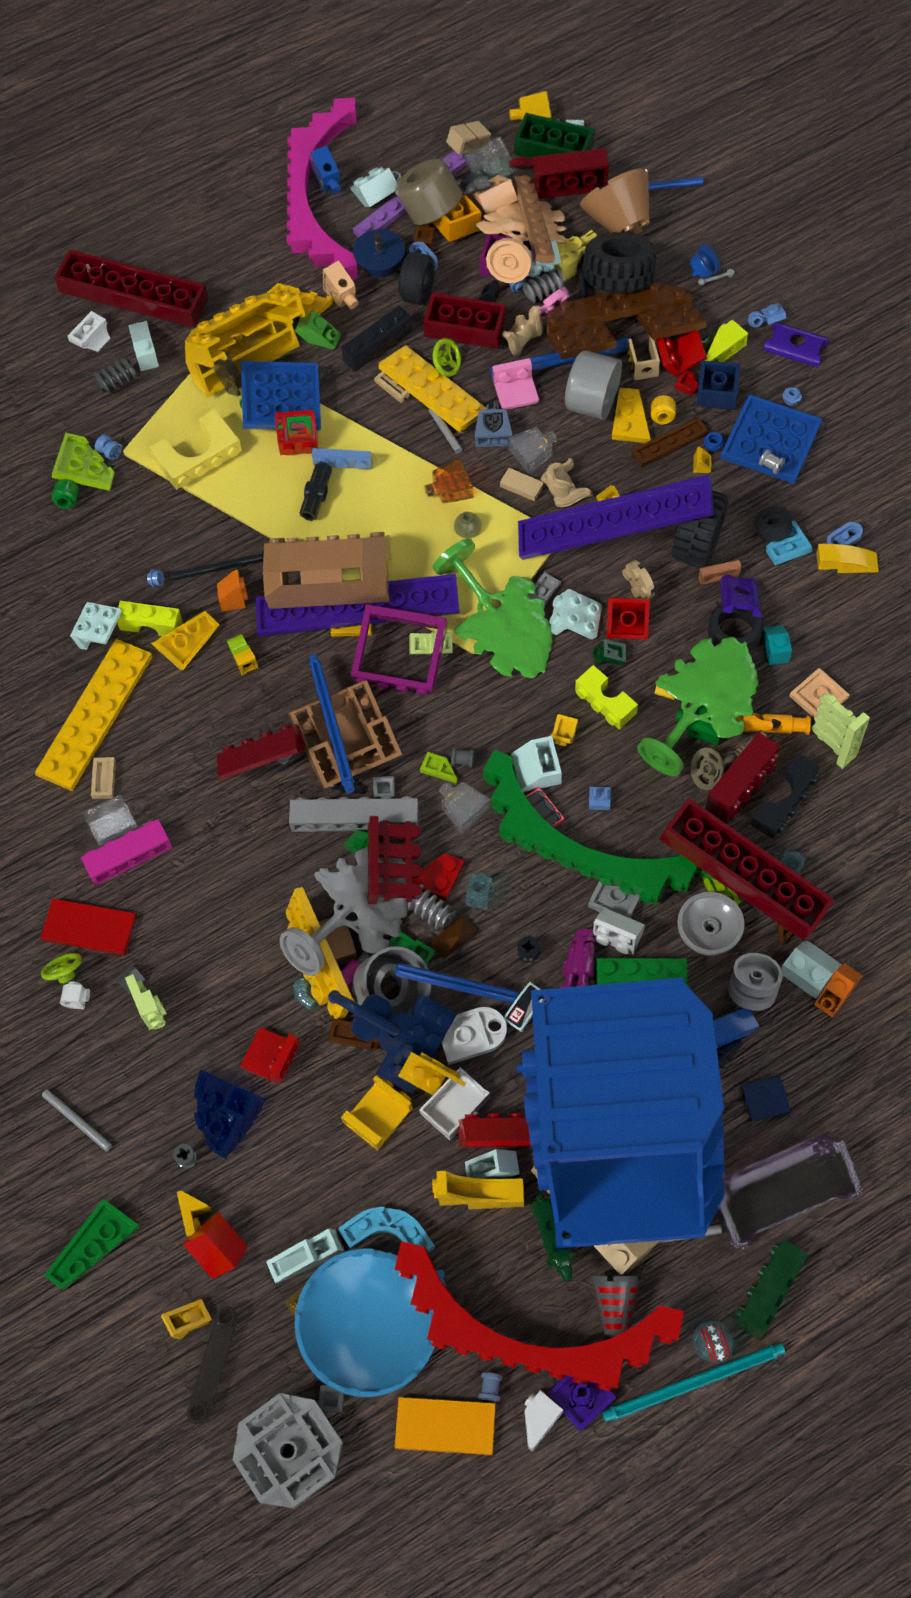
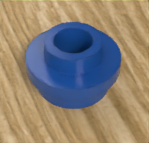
[704,432,724,451]

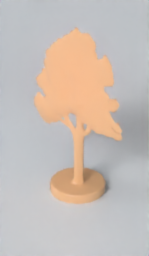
[477,201,566,283]

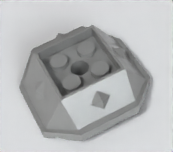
[233,1393,343,1509]

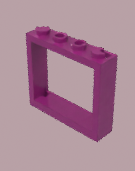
[351,604,448,695]

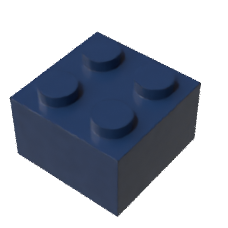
[696,360,740,410]

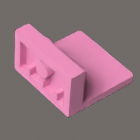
[492,358,539,410]

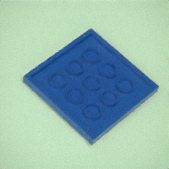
[241,361,321,430]
[720,394,822,484]

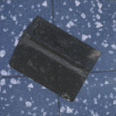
[213,351,241,397]

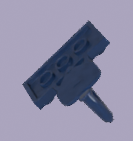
[328,990,457,1094]

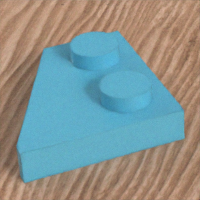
[766,521,812,565]

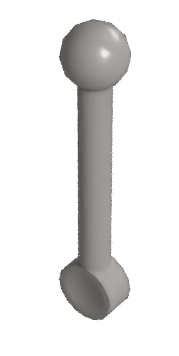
[698,269,734,286]

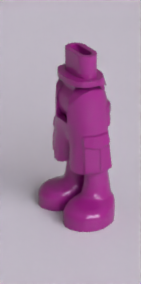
[559,929,596,988]

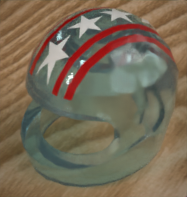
[693,1321,735,1364]

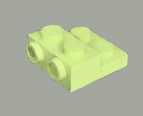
[125,974,166,1030]

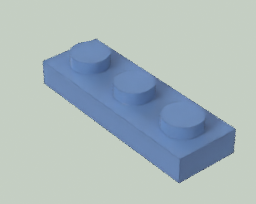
[312,448,372,470]

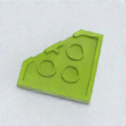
[52,433,115,491]

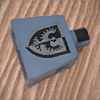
[475,402,512,447]

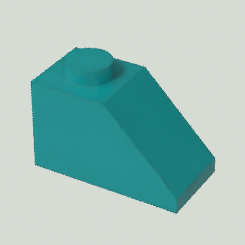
[762,625,792,665]

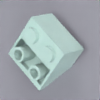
[350,167,397,207]
[511,736,562,792]

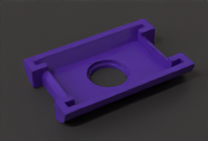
[763,322,830,367]
[720,574,762,617]

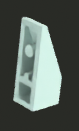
[129,321,159,371]

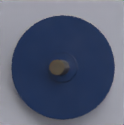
[353,229,405,277]

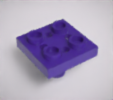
[547,1375,616,1432]

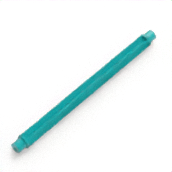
[601,1343,785,1423]

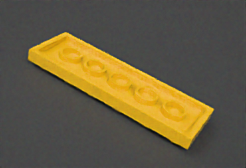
[378,345,487,432]

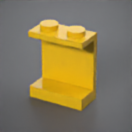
[341,1076,412,1151]

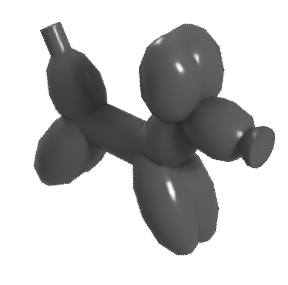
[456,170,491,196]

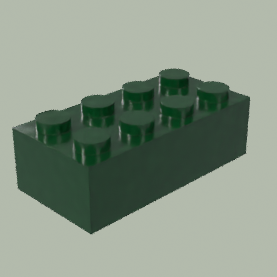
[514,113,595,158]

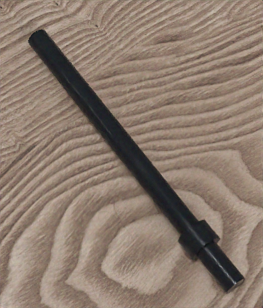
[169,550,264,581]

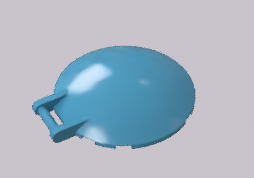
[295,1249,447,1397]

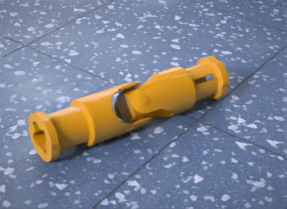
[736,713,811,735]

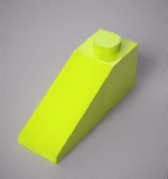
[704,320,748,362]

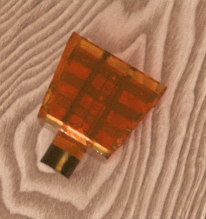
[424,457,474,504]

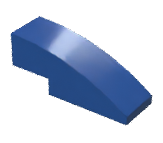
[713,1008,759,1048]

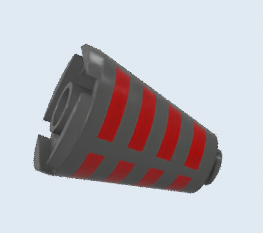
[592,1274,640,1338]

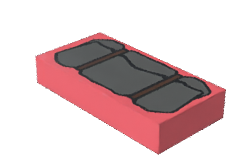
[526,787,564,828]

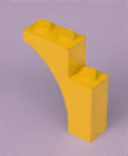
[432,1171,524,1209]

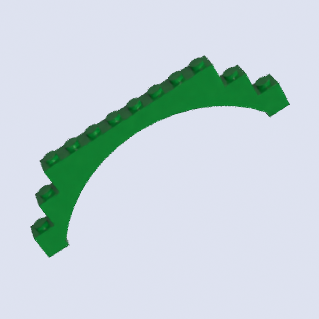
[483,750,716,905]

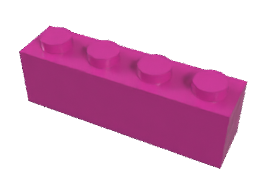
[80,819,172,886]

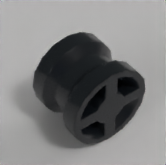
[517,936,539,963]

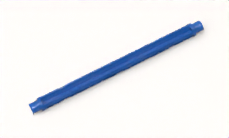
[309,654,355,793]

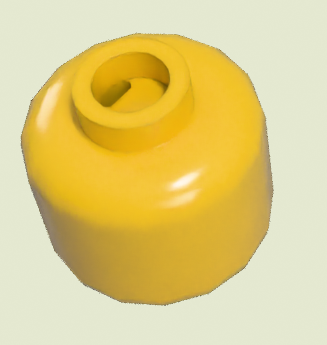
[651,395,676,425]

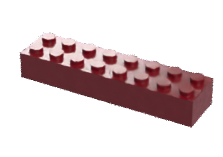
[54,250,209,328]
[659,798,835,942]

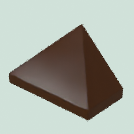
[430,916,478,959]

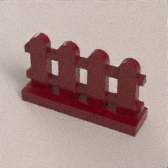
[368,816,422,904]

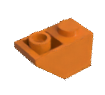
[217,570,248,612]
[814,963,863,1017]

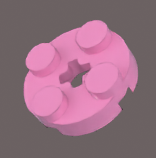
[538,286,569,319]

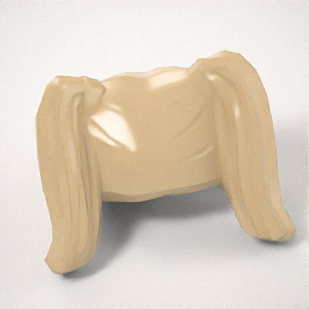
[501,306,544,357]
[541,458,593,508]

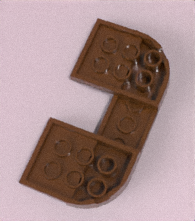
[546,282,707,360]

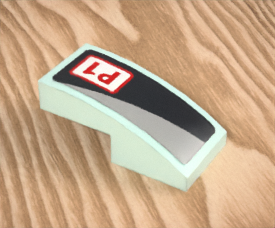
[504,982,545,1032]

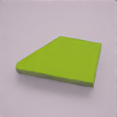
[420,751,458,784]

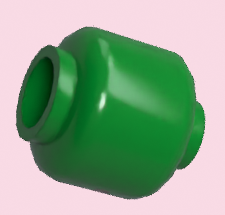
[52,479,79,509]

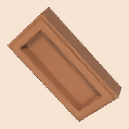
[698,560,741,585]

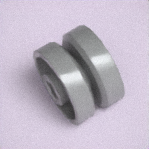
[728,953,783,1011]

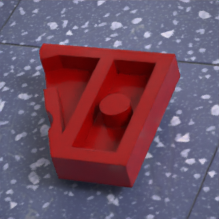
[412,853,464,901]

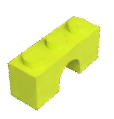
[117,601,183,636]
[575,665,638,730]

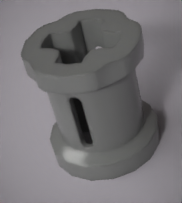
[451,747,474,768]
[173,1144,197,1169]

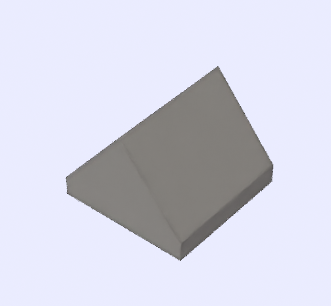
[372,776,395,798]

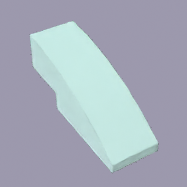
[266,1229,345,1283]

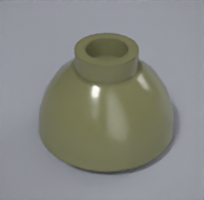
[454,511,482,538]

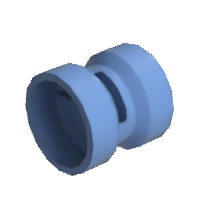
[95,434,122,461]

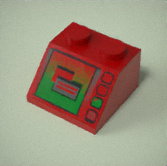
[275,410,319,456]

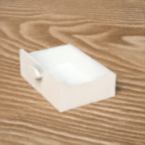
[420,1068,490,1140]

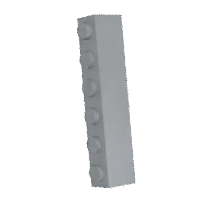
[289,796,419,832]

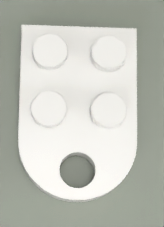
[441,1007,507,1065]

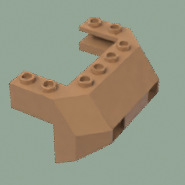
[263,532,391,609]

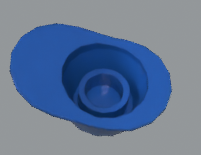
[690,243,720,279]

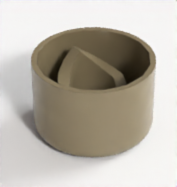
[395,158,463,225]

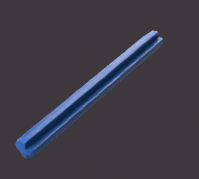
[395,963,518,1003]

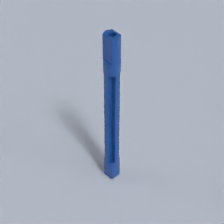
[489,337,629,379]

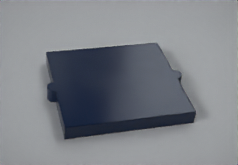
[741,1076,791,1122]

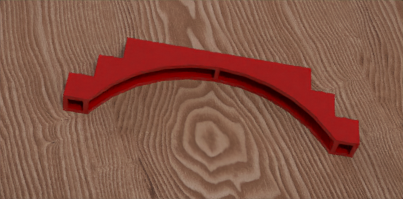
[394,1241,684,1392]

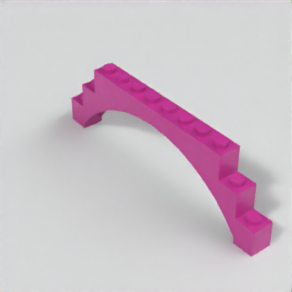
[287,98,358,280]

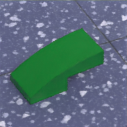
[388,930,435,965]

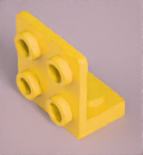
[398,1052,466,1095]

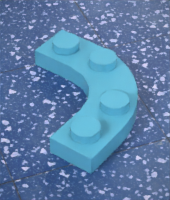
[338,1207,435,1252]

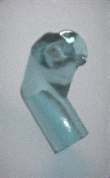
[293,978,316,1010]

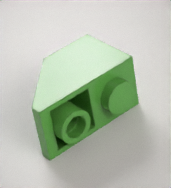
[294,310,341,349]

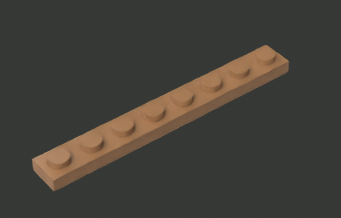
[514,175,555,263]

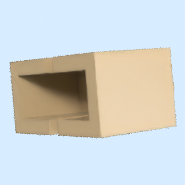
[446,121,491,155]

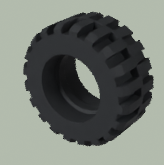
[584,232,657,293]
[672,490,729,568]

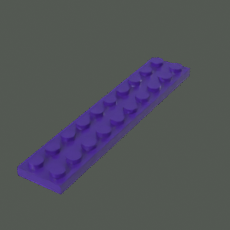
[518,475,714,560]
[256,574,460,637]

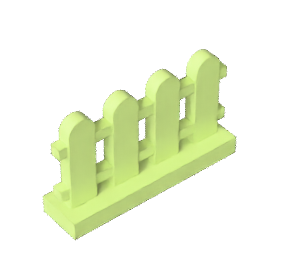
[811,693,870,769]

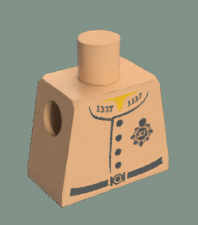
[323,261,359,309]

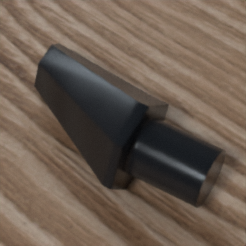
[331,781,365,794]
[717,1040,744,1069]

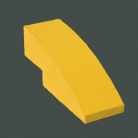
[816,544,878,573]

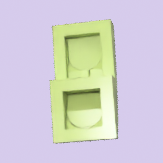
[409,632,453,655]

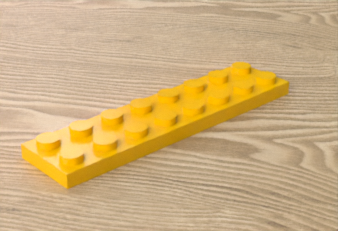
[35,639,153,791]

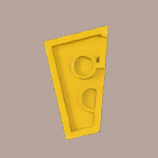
[612,387,651,443]
[151,611,220,670]

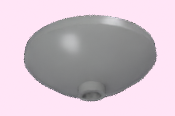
[677,892,744,956]

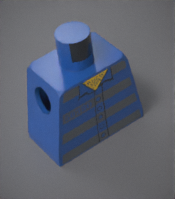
[310,146,341,194]

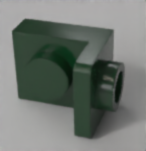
[593,639,626,666]

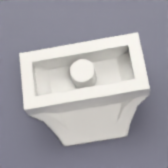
[68,311,110,352]

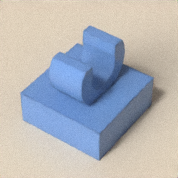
[589,787,611,810]

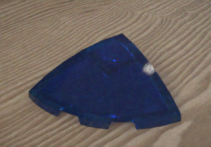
[194,1069,266,1159]

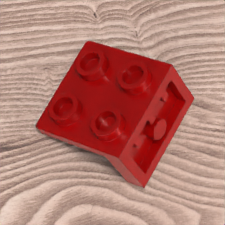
[656,330,707,377]
[240,1028,300,1085]

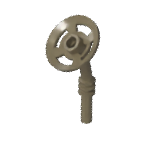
[691,731,767,790]

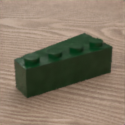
[734,1239,808,1341]

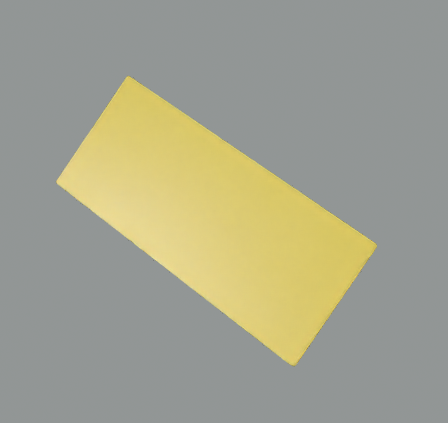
[123,374,551,654]

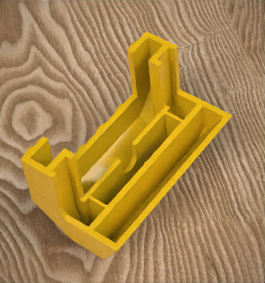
[185,289,306,397]

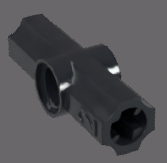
[299,462,332,521]

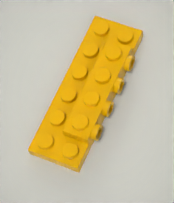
[286,887,353,1020]

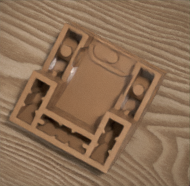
[288,680,402,788]

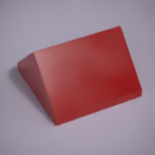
[607,597,650,639]
[182,1212,248,1279]

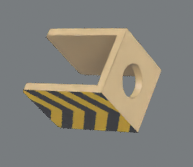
[627,337,660,380]

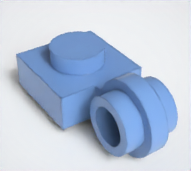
[748,303,786,327]

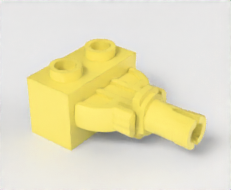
[552,230,597,282]

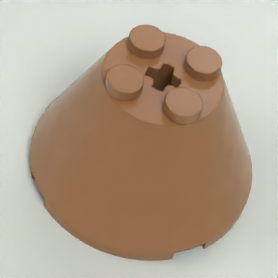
[580,168,651,234]

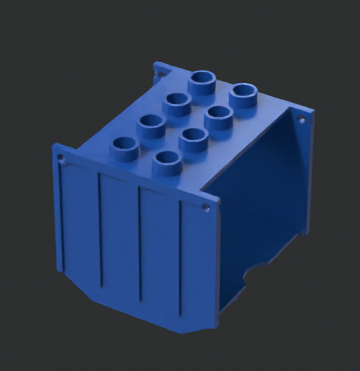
[522,978,725,1248]

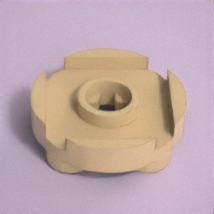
[622,560,655,598]

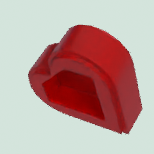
[674,371,699,395]

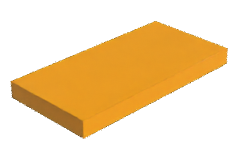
[395,1397,495,1455]

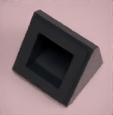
[478,280,501,303]

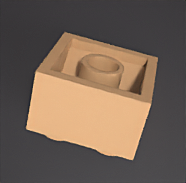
[468,175,518,215]

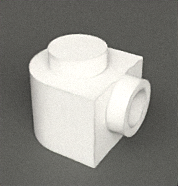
[60,982,90,1009]

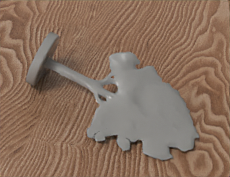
[280,846,409,976]

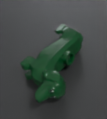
[529,1191,577,1281]

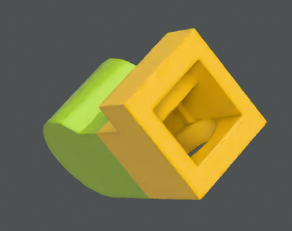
[227,634,258,675]

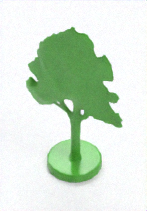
[432,538,553,679]
[637,637,759,777]

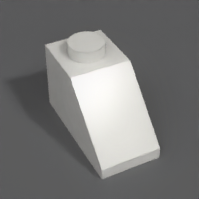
[524,1391,563,1452]

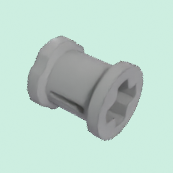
[759,449,785,474]

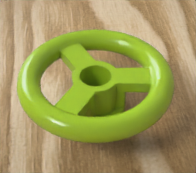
[433,338,461,377]
[41,953,82,983]

